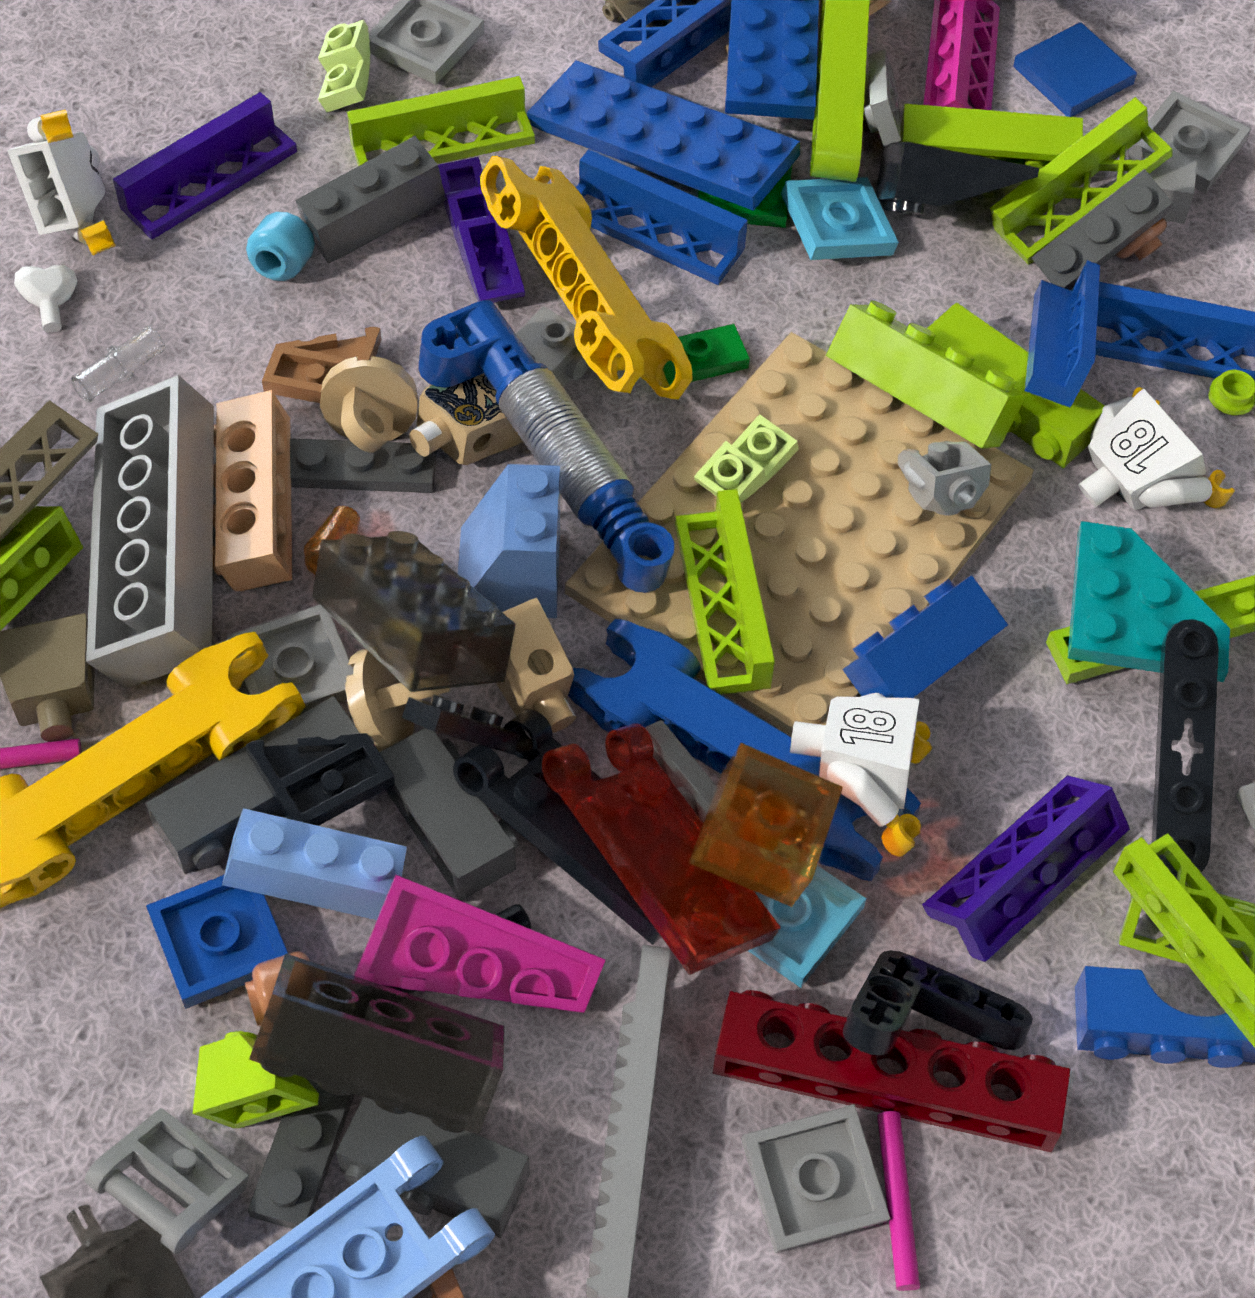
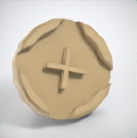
[320,356,418,453]
[345,646,451,752]

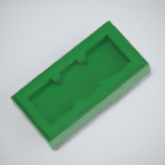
[662,324,750,386]

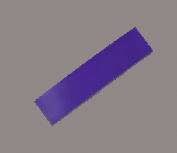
[438,157,525,303]

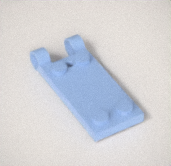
[201,1136,495,1298]

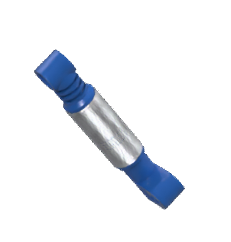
[418,300,674,593]

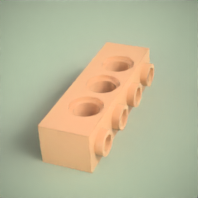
[213,390,292,591]

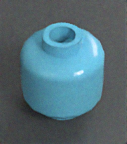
[246,211,315,281]

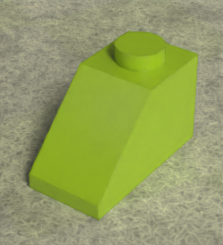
[192,1031,319,1128]

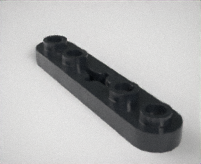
[1152,619,1219,879]

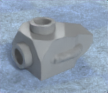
[898,441,991,515]

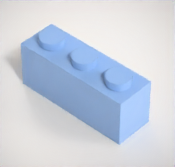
[222,808,407,920]

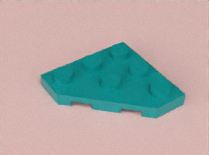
[1067,521,1230,682]

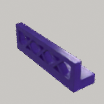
[113,92,298,240]
[922,775,1130,962]

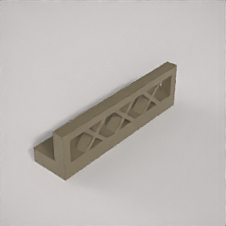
[0,400,99,542]

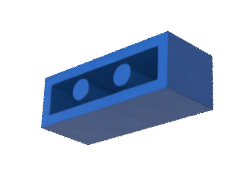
[842,575,1008,698]

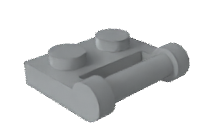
[84,1108,249,1254]

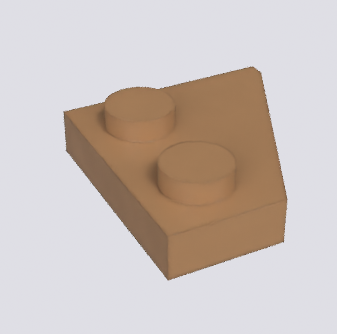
[262,327,382,403]

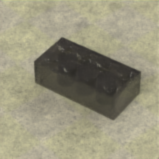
[312,531,516,692]
[249,953,505,1134]

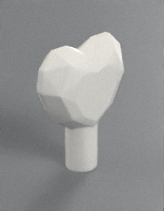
[14,265,77,333]

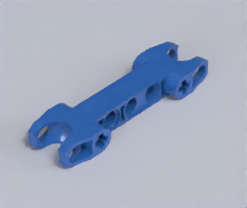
[568,619,921,881]

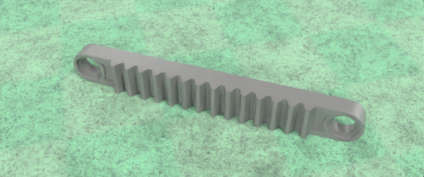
[586,945,671,1298]

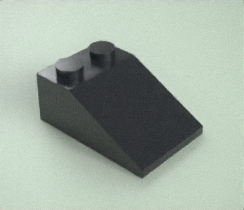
[875,142,1039,215]

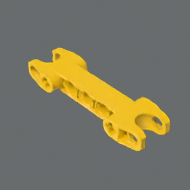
[480,156,692,400]
[0,632,306,908]

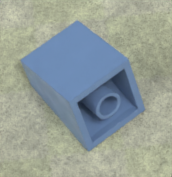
[455,464,560,618]

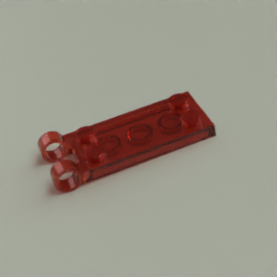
[542,723,781,975]

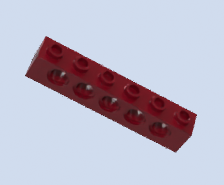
[712,990,1071,1153]

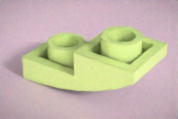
[318,20,370,112]
[694,414,799,503]

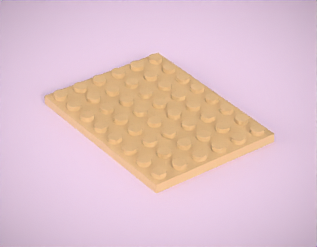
[565,332,1034,737]

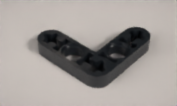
[842,950,1033,1055]

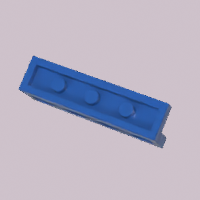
[598,0,731,87]
[576,149,748,285]
[1025,260,1100,408]
[1095,282,1255,381]

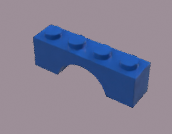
[1075,966,1255,1068]

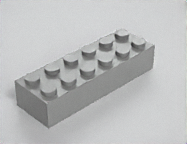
[86,375,214,689]

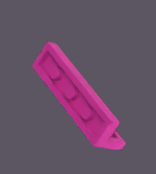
[923,0,1000,110]

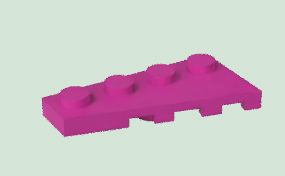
[352,874,606,1013]

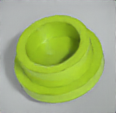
[1208,370,1255,415]

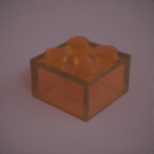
[689,743,843,907]

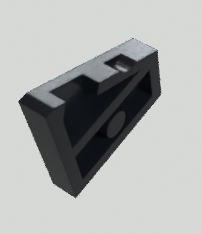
[402,694,521,755]
[246,733,395,826]

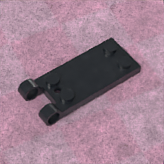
[453,709,721,945]

